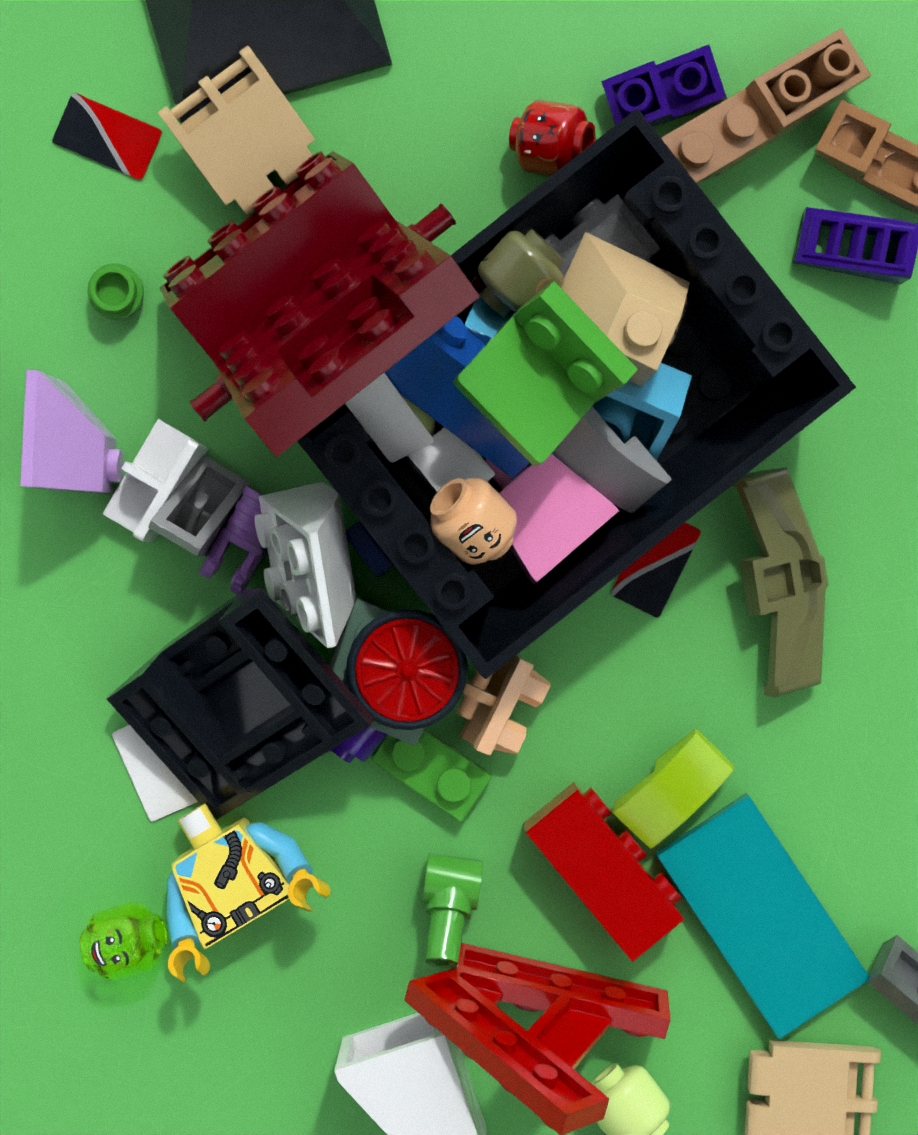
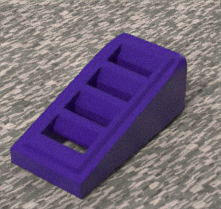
[793,207,918,285]

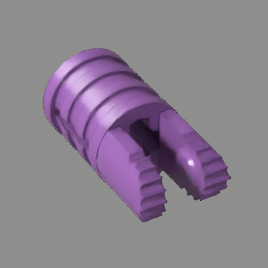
[198,485,266,594]

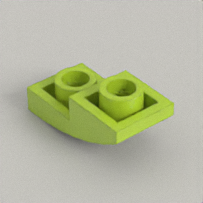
[613,728,734,849]

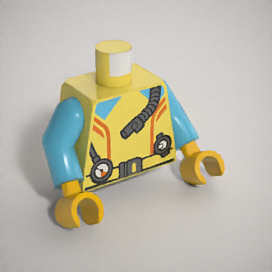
[166,803,331,983]

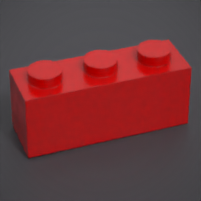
[523,782,684,962]

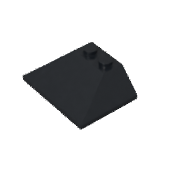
[146,0,392,124]
[107,588,374,820]

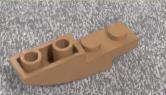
[661,28,871,185]

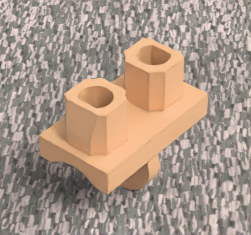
[456,655,550,756]

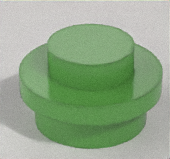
[87,263,144,320]

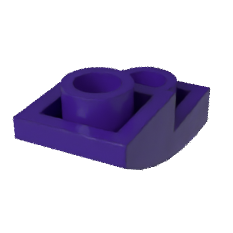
[601,44,727,127]

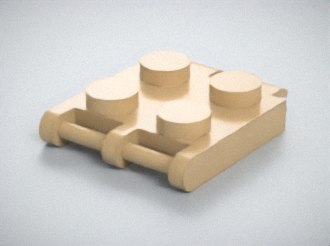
[157,45,315,215]
[744,1040,881,1135]

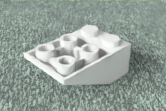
[255,482,356,648]

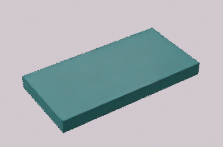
[655,793,870,1039]

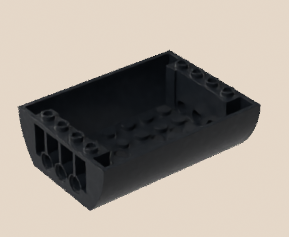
[297,108,856,679]

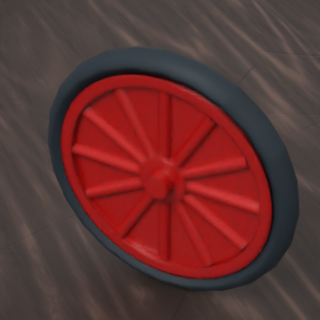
[346,609,468,730]

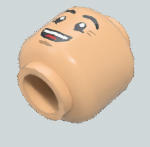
[430,477,517,565]

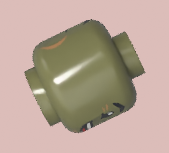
[478,229,565,318]

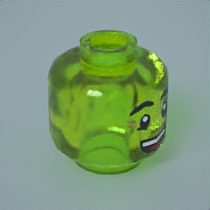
[79,901,168,981]

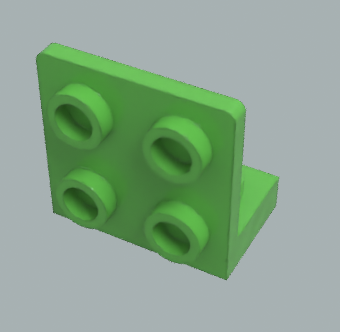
[453,281,638,466]

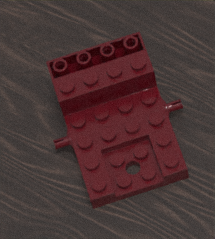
[159,151,480,457]

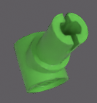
[422,853,483,968]

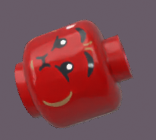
[509,100,596,176]

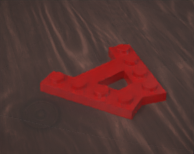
[404,943,671,1135]

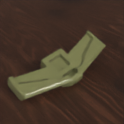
[732,468,828,697]

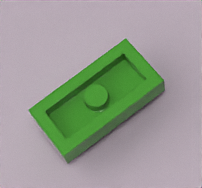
[371,728,492,822]

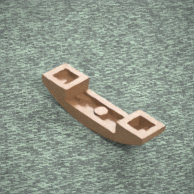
[814,99,918,214]

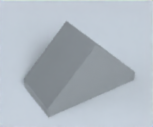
[148,455,251,556]

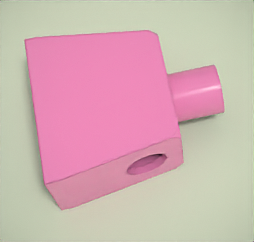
[485,454,619,584]

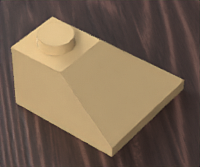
[561,232,690,387]

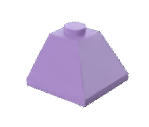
[20,370,124,494]

